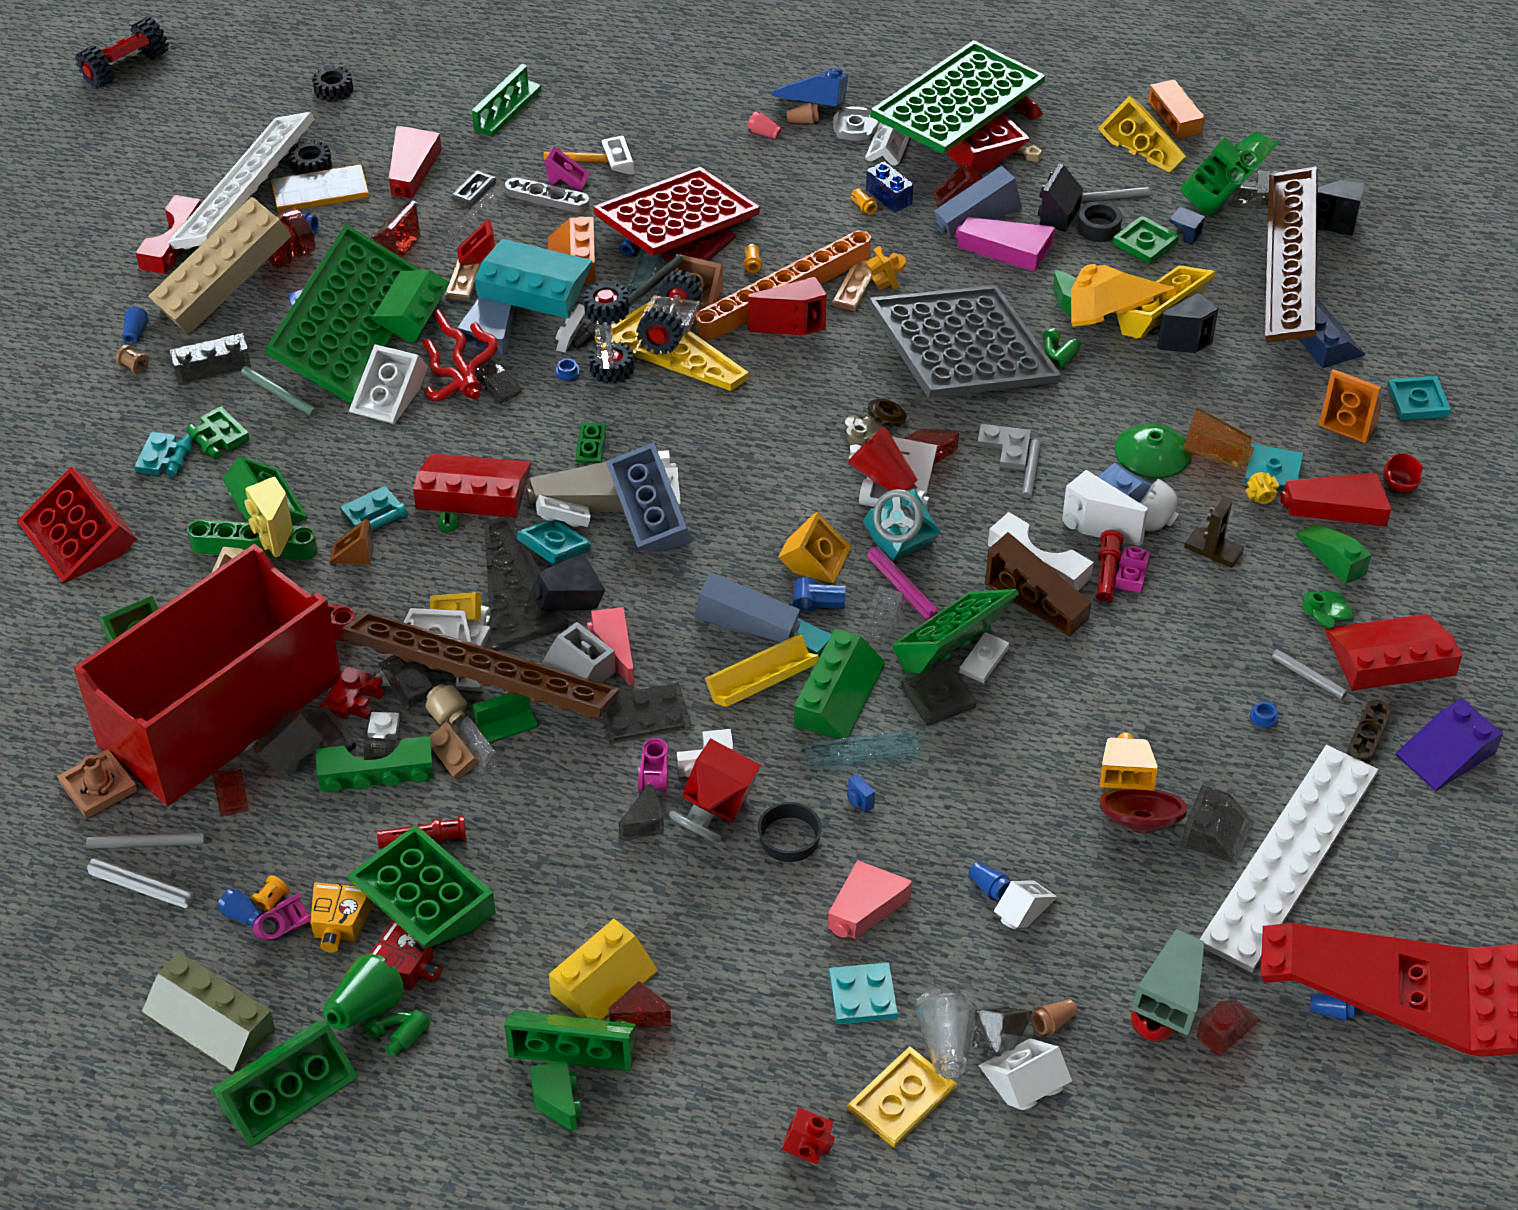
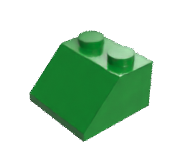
[97,595,159,642]

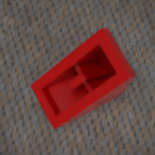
[457,219,495,265]

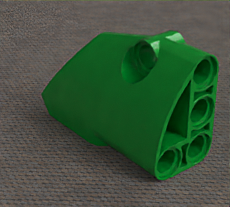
[1181,131,1280,216]

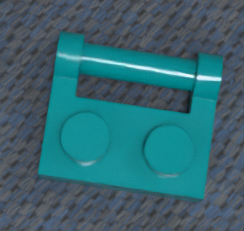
[340,486,409,531]

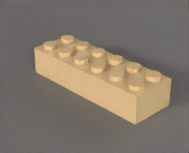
[148,197,292,334]

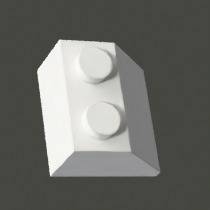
[979,1038,1072,1110]

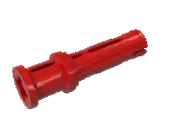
[1096,530,1124,602]
[377,815,467,849]

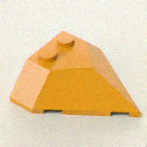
[1071,264,1176,327]

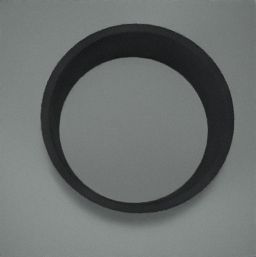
[758,802,822,862]

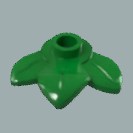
[1302,591,1354,629]

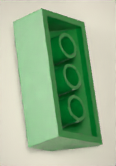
[794,628,885,742]
[504,1010,637,1071]
[211,1021,358,1147]

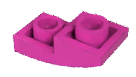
[1114,546,1150,593]

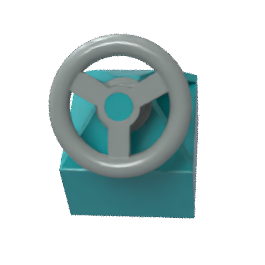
[863,489,941,562]

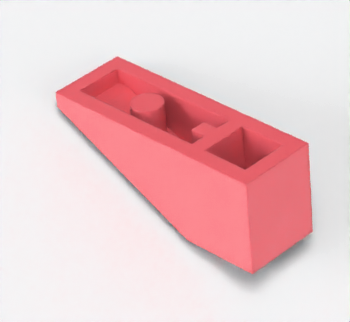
[587,607,634,685]

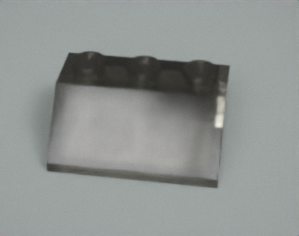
[169,333,252,386]

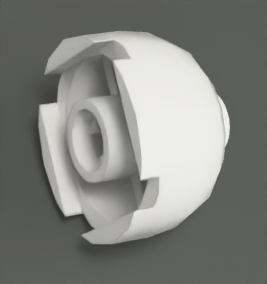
[1140,478,1178,532]

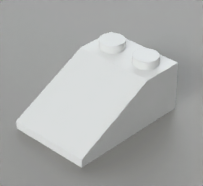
[349,345,428,424]
[1062,470,1148,546]

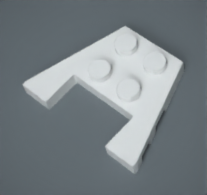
[375,608,482,691]

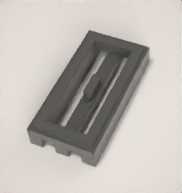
[451,171,496,207]

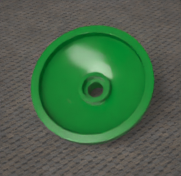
[1115,423,1191,479]

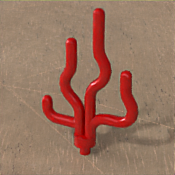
[423,309,498,402]

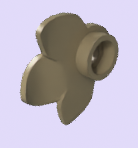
[844,415,884,446]

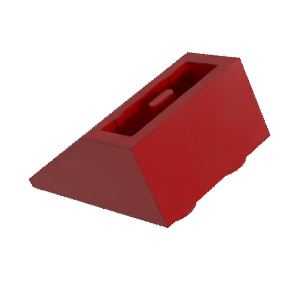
[748,277,827,335]

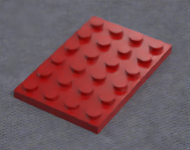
[593,167,760,256]

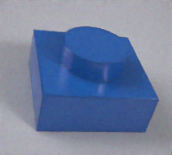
[847,773,875,813]

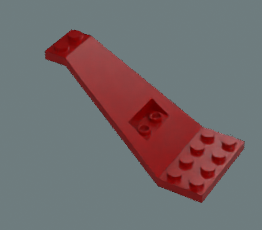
[1261,923,1518,1057]

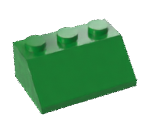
[371,270,450,343]
[222,456,307,524]

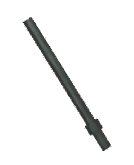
[571,255,685,349]

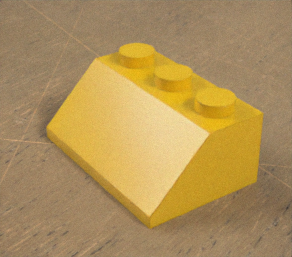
[549,919,658,1020]

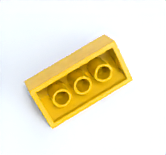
[1117,266,1216,339]

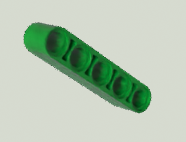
[187,520,318,560]

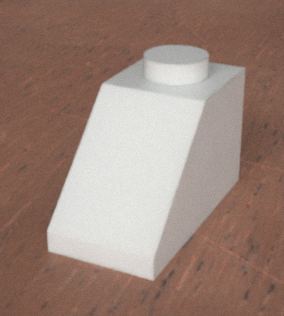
[994,881,1057,929]

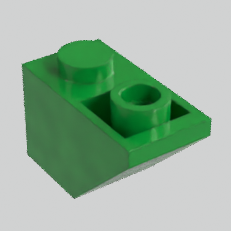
[530,1061,582,1131]

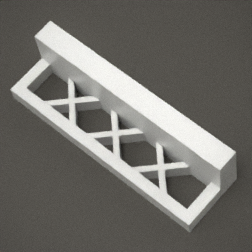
[865,123,909,165]

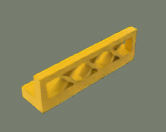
[705,635,819,707]

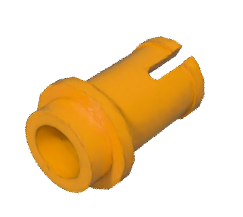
[850,188,877,215]
[743,244,762,273]

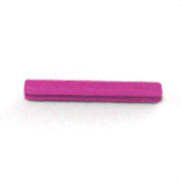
[867,547,938,620]

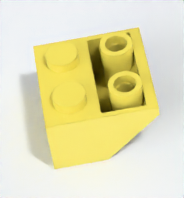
[244,476,293,558]

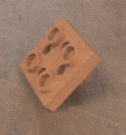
[57,749,137,819]

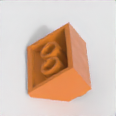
[548,217,596,283]

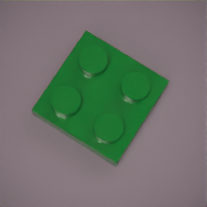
[1113,216,1179,265]

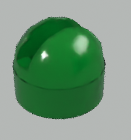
[438,511,459,532]

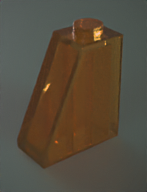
[1183,407,1254,469]

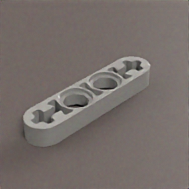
[505,178,589,213]

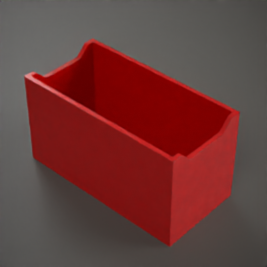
[73,544,341,807]

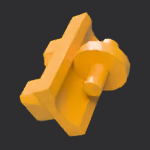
[866,246,907,290]

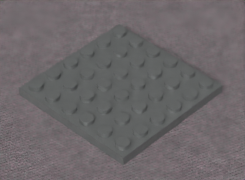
[868,285,1061,398]

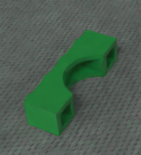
[316,736,434,793]

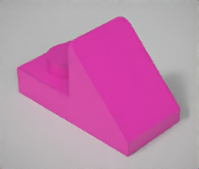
[544,146,590,191]

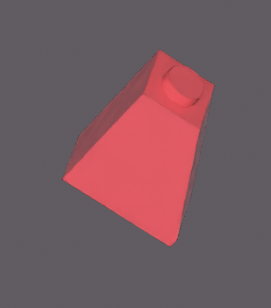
[828,860,912,939]

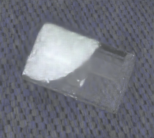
[457,716,498,777]

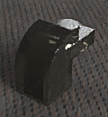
[1232,170,1278,209]

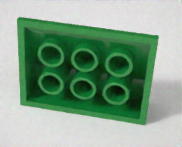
[892,589,1019,675]
[347,825,496,949]

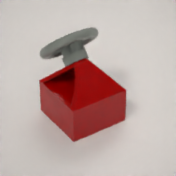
[669,738,761,842]

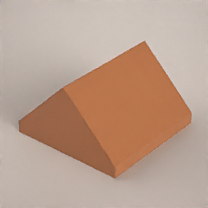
[675,254,723,309]

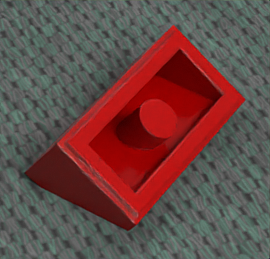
[1011,96,1043,120]

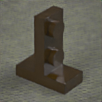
[1184,498,1244,568]

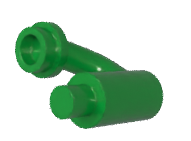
[1042,328,1081,370]
[363,1010,431,1057]

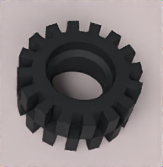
[312,66,354,102]
[289,140,332,175]

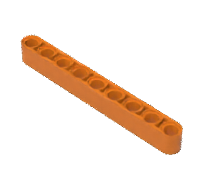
[696,231,871,340]

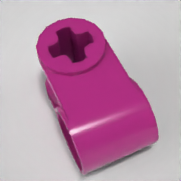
[638,738,669,793]
[253,892,311,941]

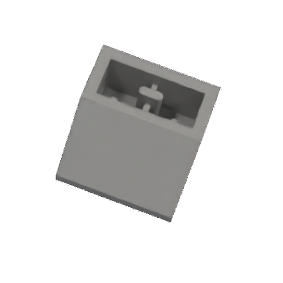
[541,622,616,683]

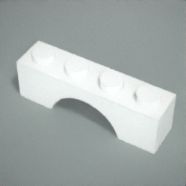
[988,512,1093,591]

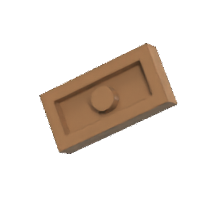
[430,721,479,779]

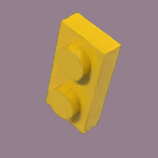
[430,592,482,622]

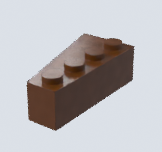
[985,532,1092,637]

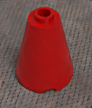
[848,427,918,491]

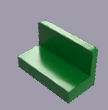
[473,693,538,744]

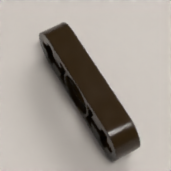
[1347,700,1391,764]

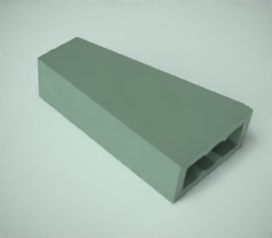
[1131,929,1204,1036]

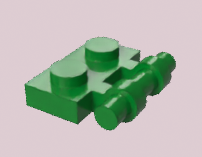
[186,406,250,459]

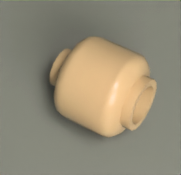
[426,684,467,726]

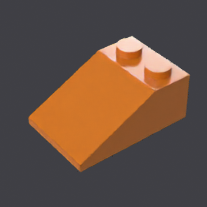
[1319,369,1381,443]

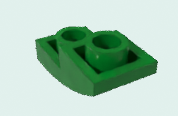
[575,422,606,463]

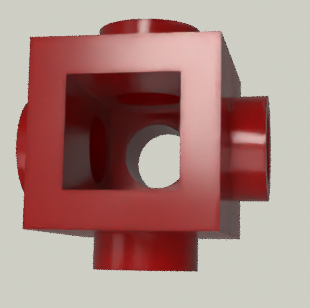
[781,1107,835,1165]

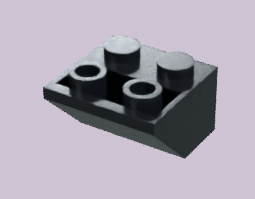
[1038,164,1083,232]
[1317,179,1365,236]
[1157,293,1219,353]

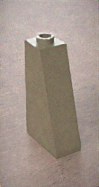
[526,462,624,512]

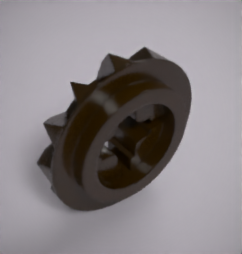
[867,399,907,428]

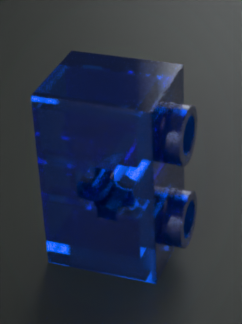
[866,161,914,213]

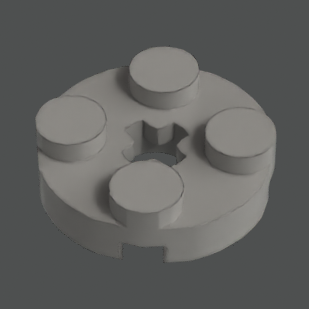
[833,106,878,141]

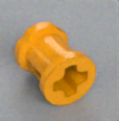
[250,875,290,913]

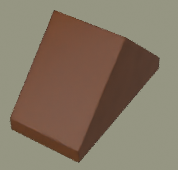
[329,519,374,565]

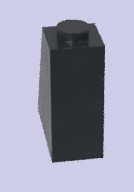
[530,555,605,611]

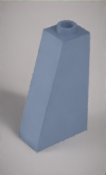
[934,166,1022,237]
[458,297,516,356]
[694,572,801,642]

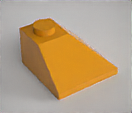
[778,512,851,584]

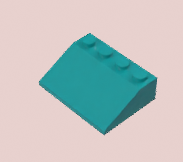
[474,239,593,319]

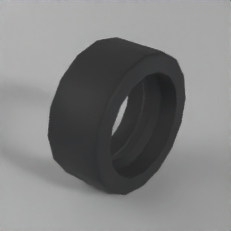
[1077,201,1122,242]

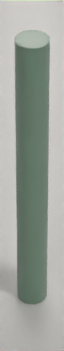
[241,366,317,417]

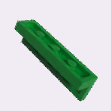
[472,64,541,137]

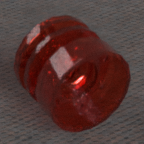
[267,207,316,269]

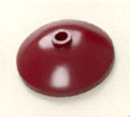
[1099,788,1187,834]

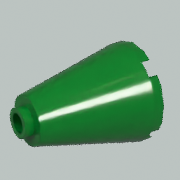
[323,954,404,1030]

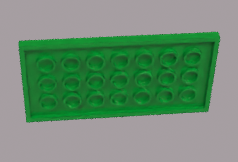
[870,40,1046,154]
[264,224,421,404]

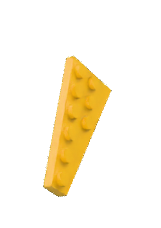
[595,302,749,391]

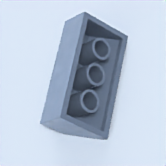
[606,442,693,551]

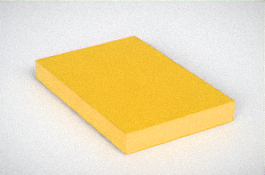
[847,1046,957,1148]

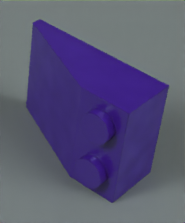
[1395,698,1503,791]

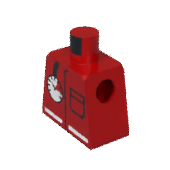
[370,920,442,990]

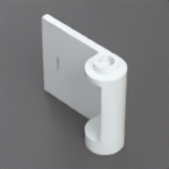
[859,437,937,509]

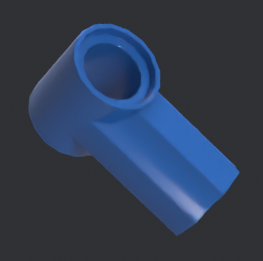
[792,577,846,612]

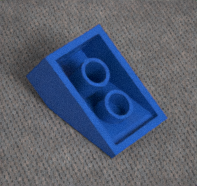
[772,68,849,106]

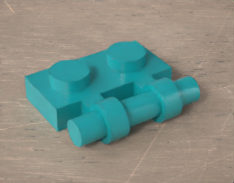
[134,432,192,477]

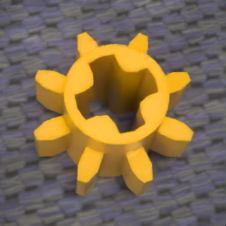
[1245,472,1280,504]

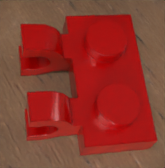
[320,667,385,719]

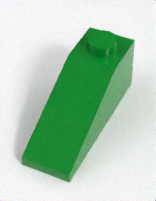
[1296,524,1371,584]

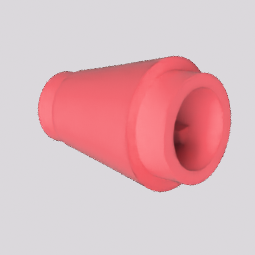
[747,112,782,140]

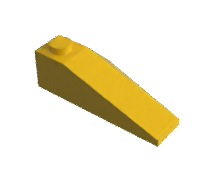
[1098,96,1187,173]

